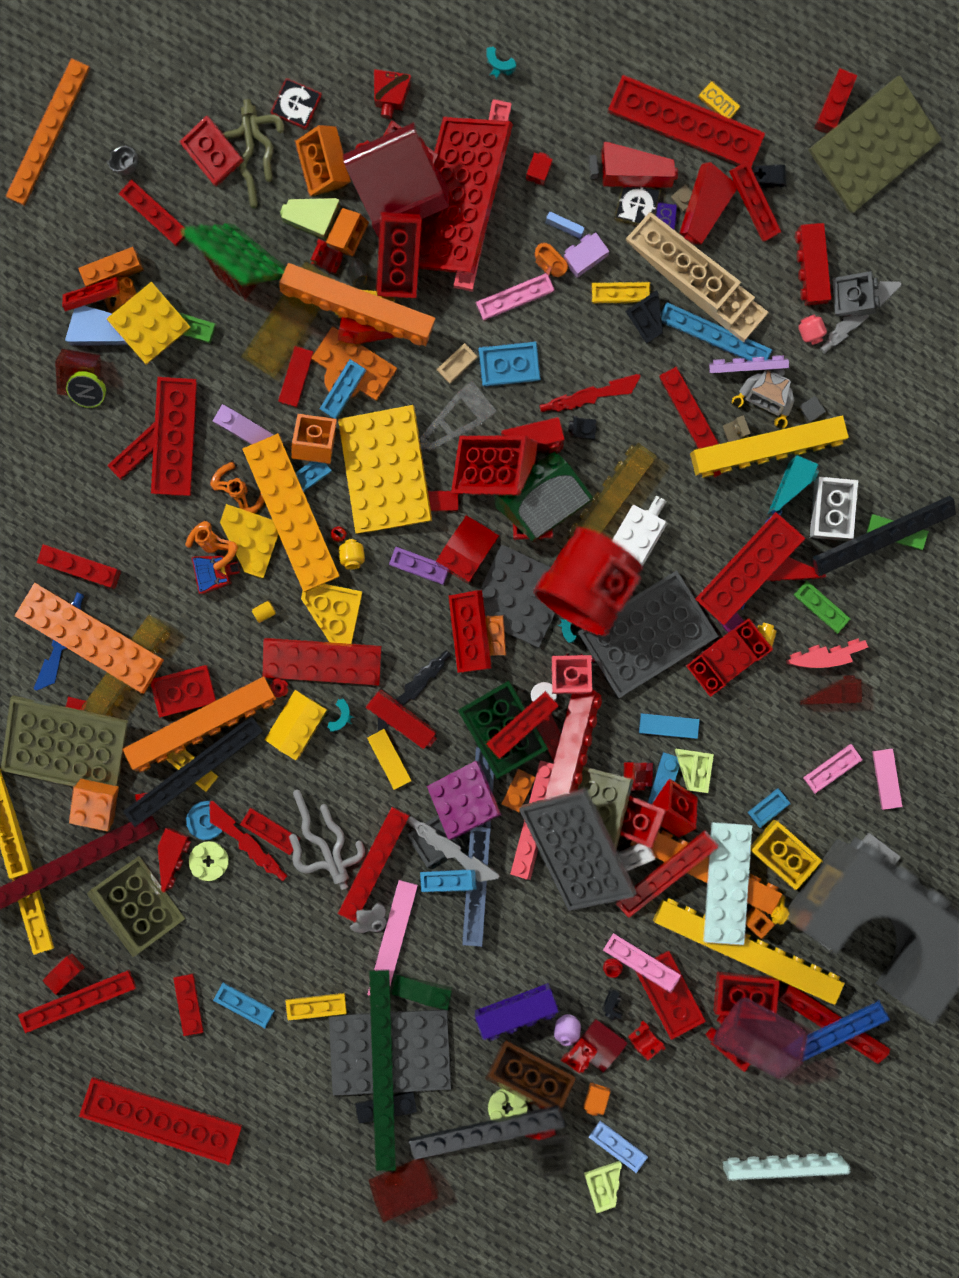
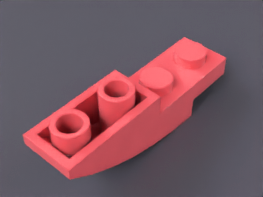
[786,638,868,668]

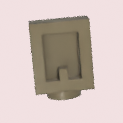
[723,415,751,442]

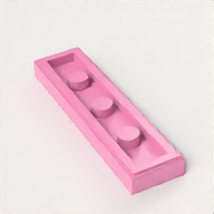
[476,274,555,321]
[603,933,681,993]

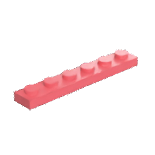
[510,760,553,880]

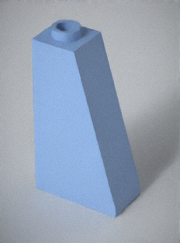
[65,306,128,345]

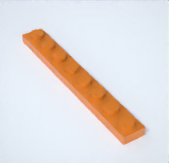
[6,58,90,206]

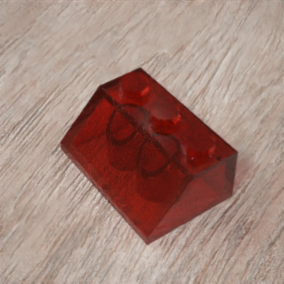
[369,1158,439,1223]

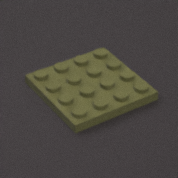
[577,767,634,848]

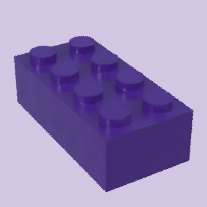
[475,983,558,1041]

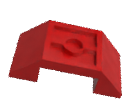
[686,618,773,697]

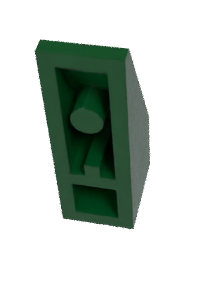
[390,974,452,1010]

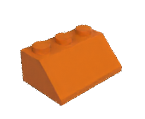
[295,125,351,196]

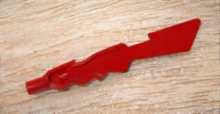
[539,374,640,413]
[209,801,288,881]

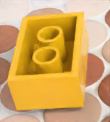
[750,820,822,890]

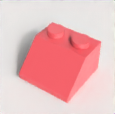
[552,655,592,694]

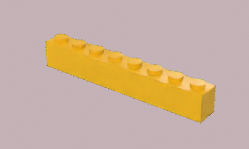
[690,415,849,478]

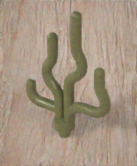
[223,99,284,208]

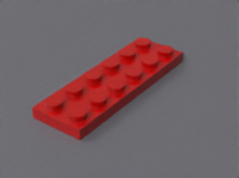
[151,377,197,496]
[695,512,805,626]
[262,638,382,685]

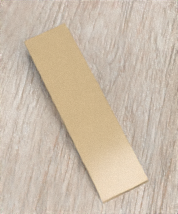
[626,212,768,343]

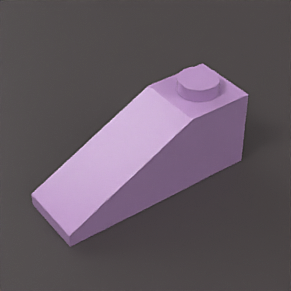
[213,404,273,445]

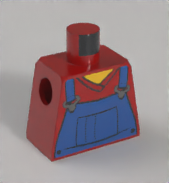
[192,556,240,595]

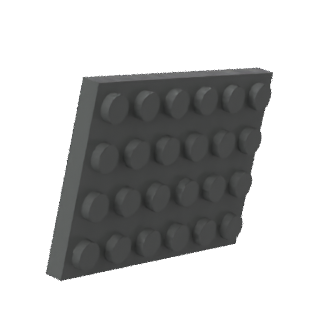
[577,570,718,698]
[519,788,637,911]
[329,1009,451,1095]

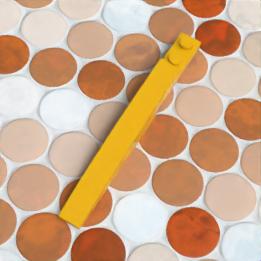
[0,771,54,955]

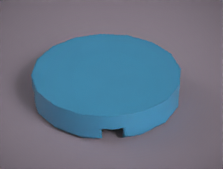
[186,801,222,840]

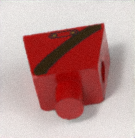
[374,69,411,119]

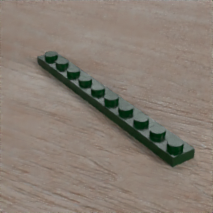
[369,969,396,1171]

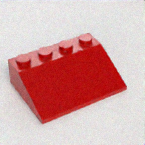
[451,436,538,495]

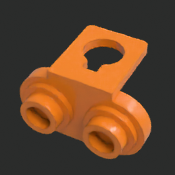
[535,243,568,277]
[104,276,137,314]

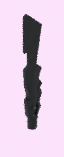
[378,650,451,732]

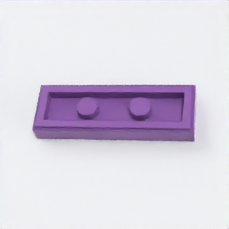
[389,547,448,585]

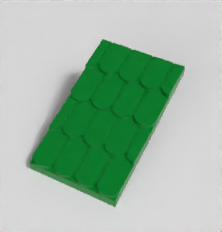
[181,223,286,300]

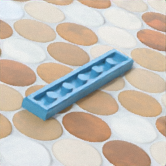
[661,302,772,361]

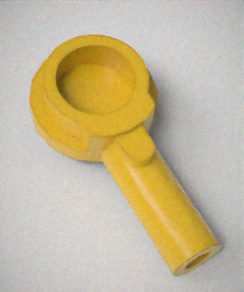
[771,894,789,925]

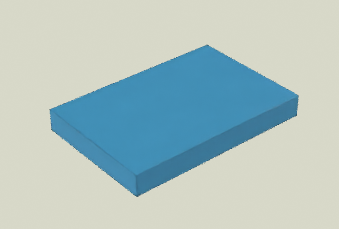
[479,342,540,387]

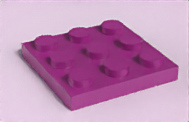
[427,761,501,840]

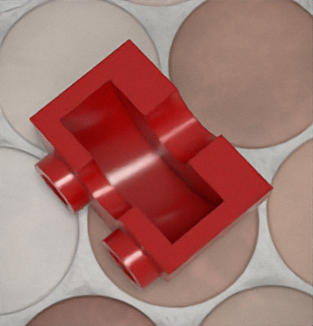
[623,762,653,791]

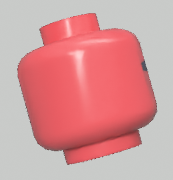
[798,314,827,345]

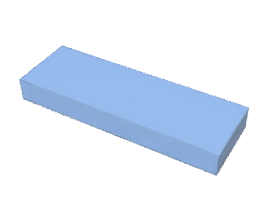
[589,1121,648,1173]

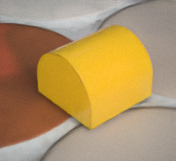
[252,600,277,623]

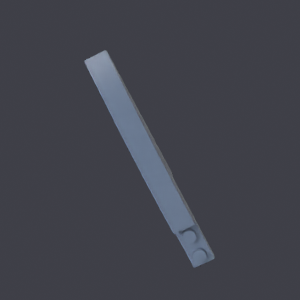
[463,747,494,946]

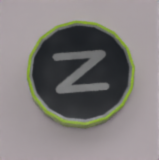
[66,371,106,407]

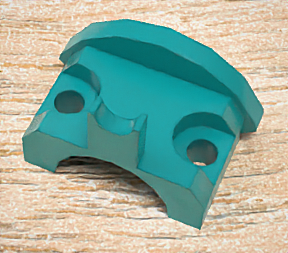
[486,47,516,79]
[557,619,576,643]
[327,699,354,732]

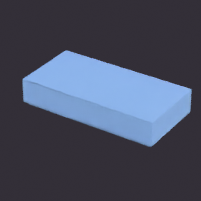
[546,212,584,239]

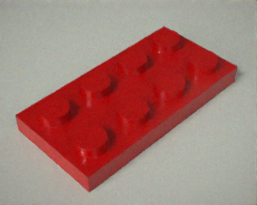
[448,590,491,673]
[635,950,706,1040]

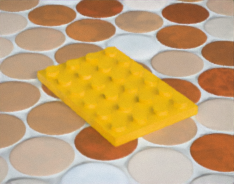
[338,405,432,534]

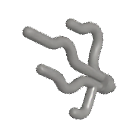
[289,790,365,890]

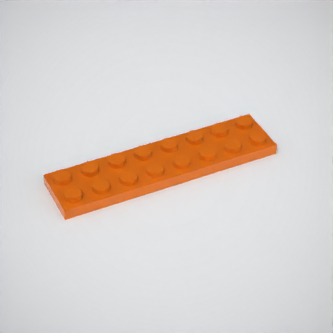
[15,583,164,694]

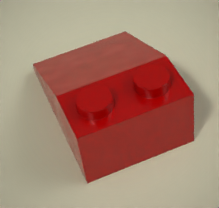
[501,417,564,454]
[436,515,499,585]
[620,795,666,848]

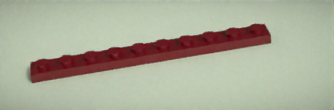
[0,815,160,910]

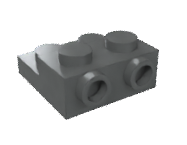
[833,271,880,317]

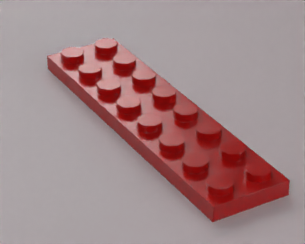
[608,75,765,167]
[79,1077,243,1165]

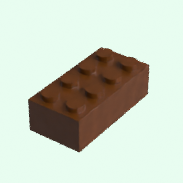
[485,1041,576,1110]

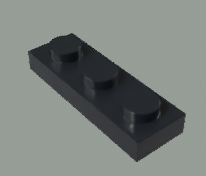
[355,1091,417,1124]

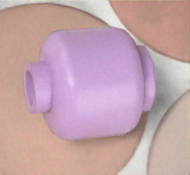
[554,1014,581,1046]

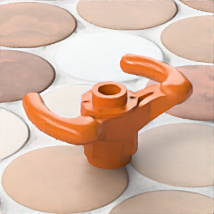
[210,462,265,514]
[185,521,238,570]

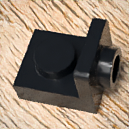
[568,416,596,440]
[602,987,623,1020]

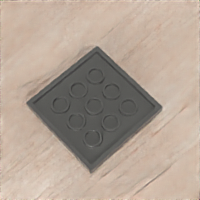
[480,544,555,648]

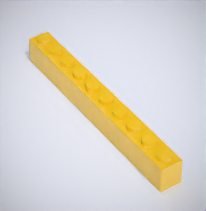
[653,898,845,1005]

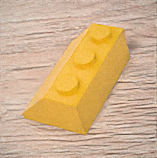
[265,690,328,760]

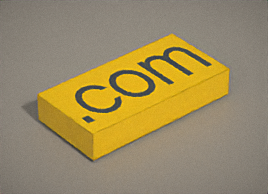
[698,81,740,118]

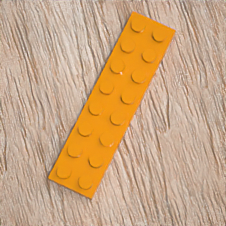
[242,433,340,592]

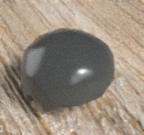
[107,146,139,176]

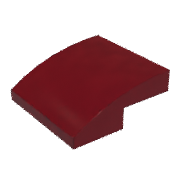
[581,1018,628,1072]

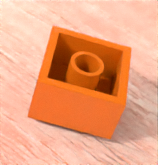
[291,414,337,464]
[69,779,119,831]

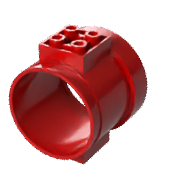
[533,527,643,636]

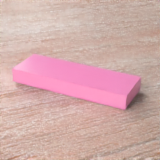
[803,744,862,794]
[872,748,902,810]

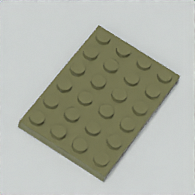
[808,75,942,213]
[0,695,128,787]

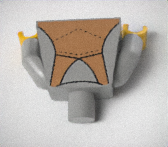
[732,368,794,428]

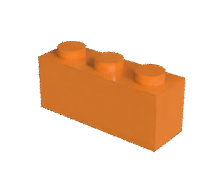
[78,247,144,287]

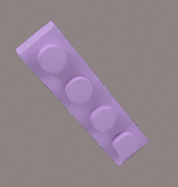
[709,355,789,373]

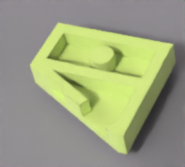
[584,1161,622,1213]

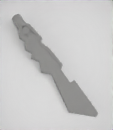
[820,281,901,354]
[407,816,499,882]

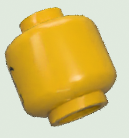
[339,539,365,570]

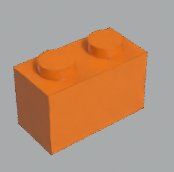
[326,208,369,257]

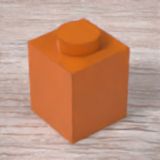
[745,906,775,939]
[583,1082,610,1116]

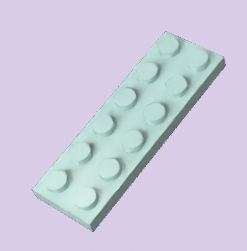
[703,822,752,945]
[723,1153,849,1180]

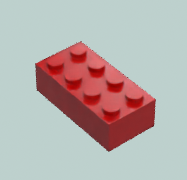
[376,212,421,298]

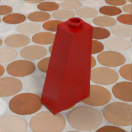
[601,142,678,188]
[679,162,737,245]
[366,689,437,749]

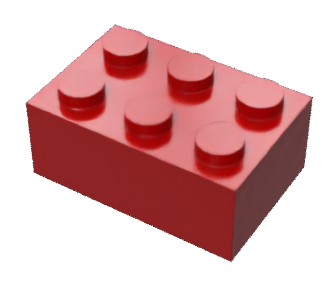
[713,971,779,1021]

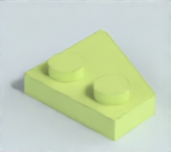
[675,749,714,793]

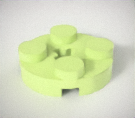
[189,841,229,881]
[488,1088,527,1120]

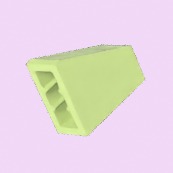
[280,198,341,240]

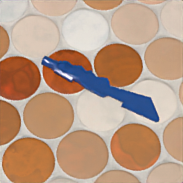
[34,592,84,690]

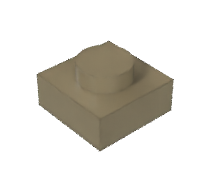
[670,184,692,213]

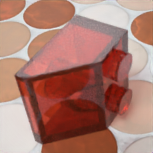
[55,349,101,396]

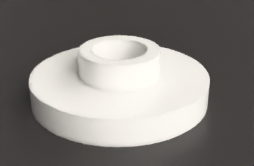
[531,682,557,702]

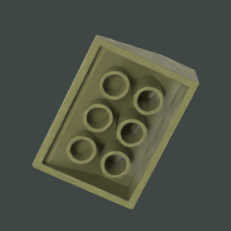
[87,856,185,957]

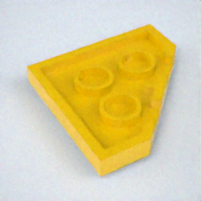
[220,504,278,578]
[301,584,363,644]

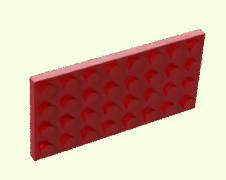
[418,117,513,275]

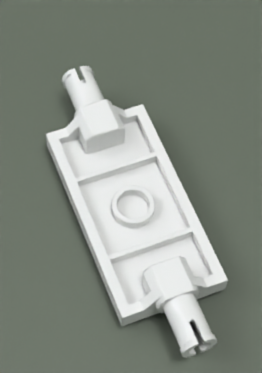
[613,496,668,566]

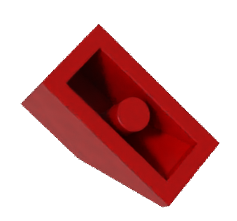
[42,953,85,995]

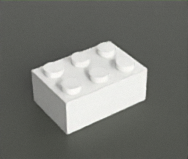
[810,477,858,541]

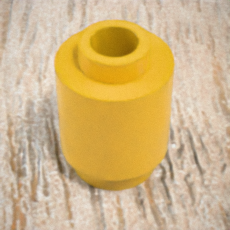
[757,623,777,647]

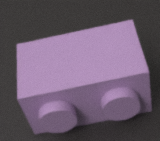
[564,232,609,278]

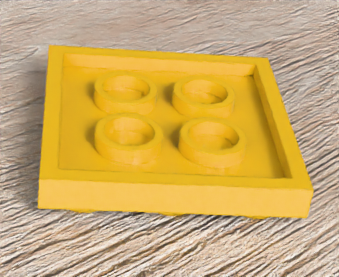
[107,281,191,365]

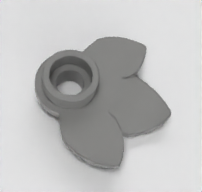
[350,903,387,933]

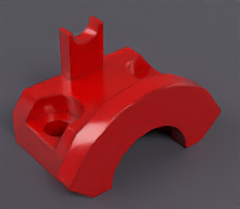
[310,239,343,274]
[628,1021,666,1061]
[560,1037,598,1073]

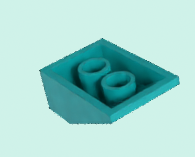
[768,455,819,515]

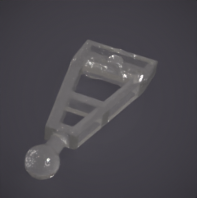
[420,381,497,451]

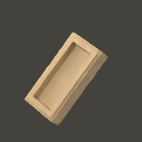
[437,343,478,384]

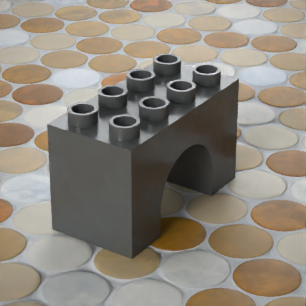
[787,837,959,1024]

